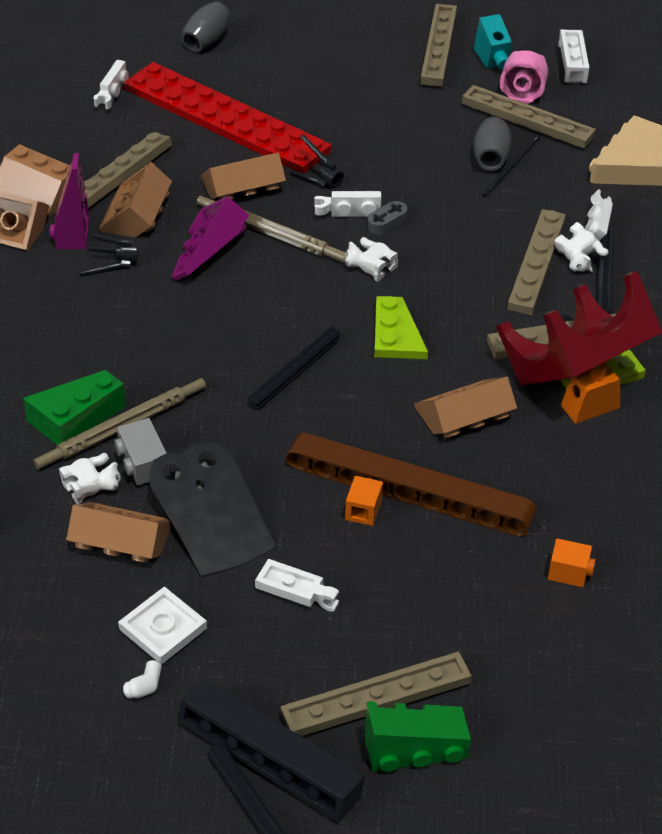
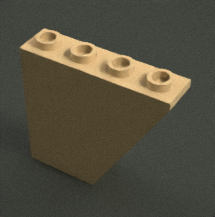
[589,115,662,186]

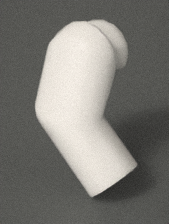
[123,661,162,699]

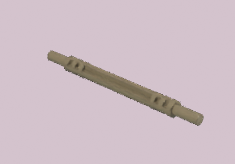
[197,196,345,263]
[33,378,206,470]

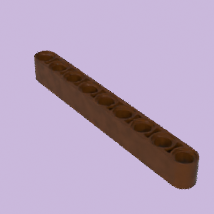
[285,433,537,536]

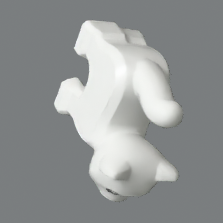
[554,222,609,273]
[345,237,398,282]
[59,453,121,504]

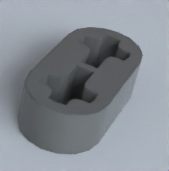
[367,201,408,235]

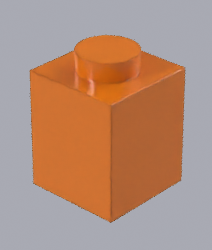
[345,476,383,526]
[548,538,596,587]

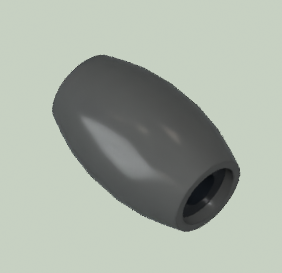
[181,2,230,52]
[473,117,512,171]

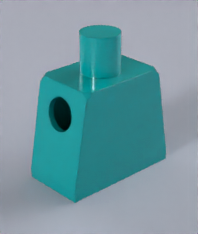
[474,14,512,70]

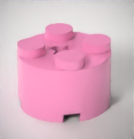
[500,50,548,104]

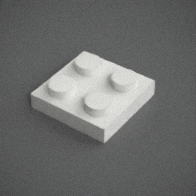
[118,587,207,665]

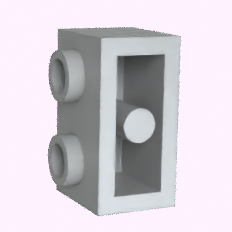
[114,418,170,485]

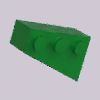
[23,370,126,445]
[365,701,471,772]

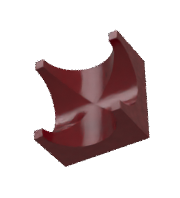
[495,271,662,386]

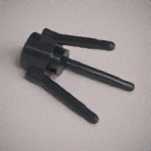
[290,134,344,188]
[79,233,137,276]

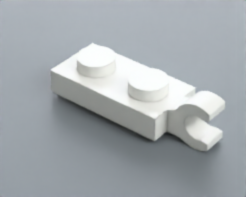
[94,60,129,109]
[585,189,613,241]
[314,191,381,217]
[255,559,339,612]

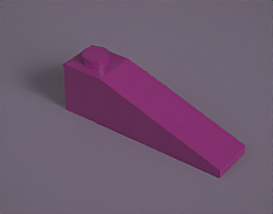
[50,153,89,249]
[171,196,249,281]

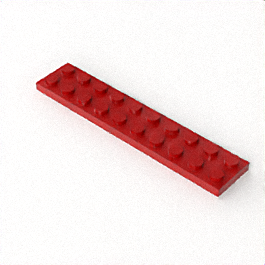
[124,62,332,174]

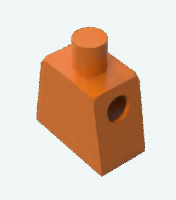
[561,362,620,424]

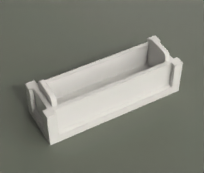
[558,30,589,84]

